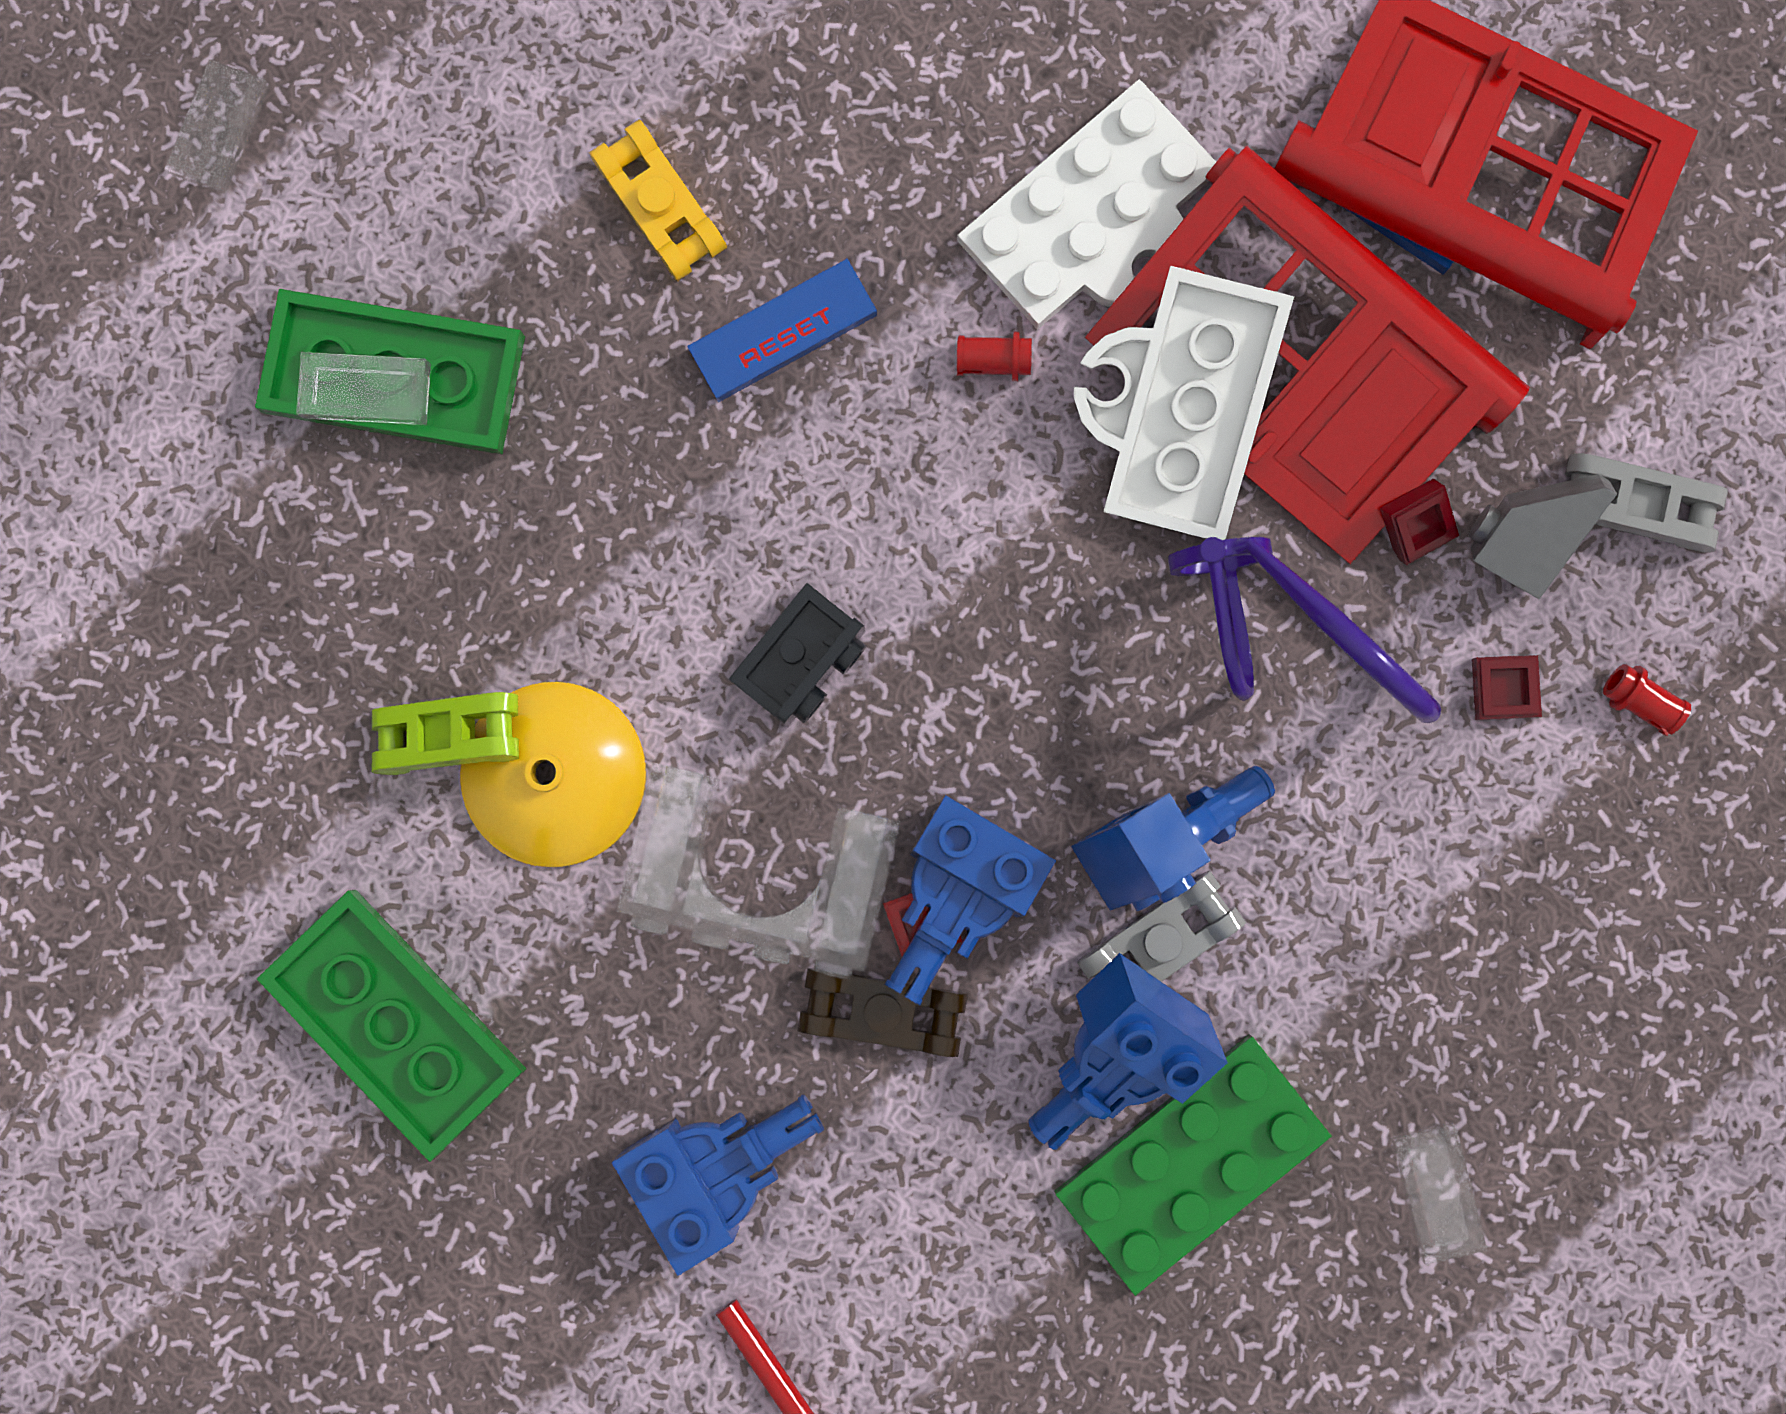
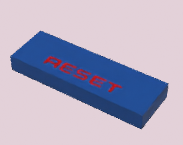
[687,258,877,403]

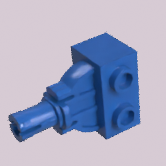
[1071,766,1275,911]
[884,795,1056,1005]
[1029,953,1228,1150]
[612,1094,824,1276]

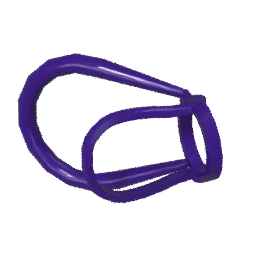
[1168,537,1441,723]

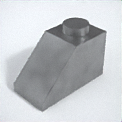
[1468,474,1617,599]

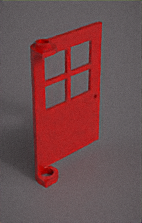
[1274,0,1698,350]
[1084,146,1530,564]

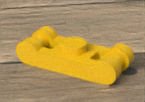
[589,119,727,282]

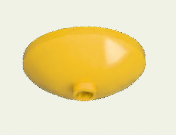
[460,682,646,867]

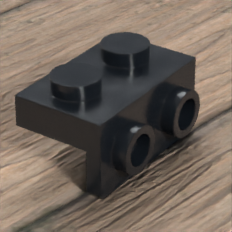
[729,583,867,727]

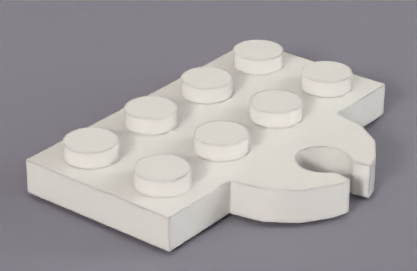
[957,79,1216,330]
[1074,266,1294,540]

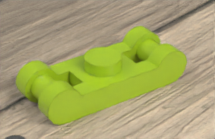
[372,692,519,775]

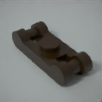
[797,968,968,1057]

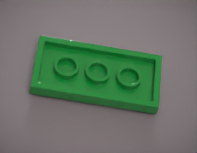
[255,289,525,455]
[257,889,527,1162]
[1054,1034,1332,1296]

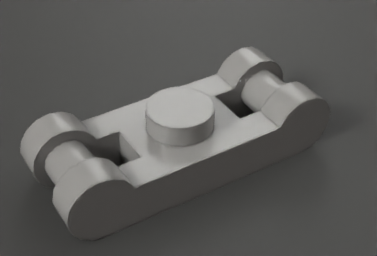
[1565,453,1728,553]
[1077,870,1246,982]

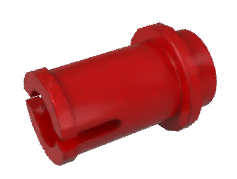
[957,332,1032,381]
[1603,664,1691,736]

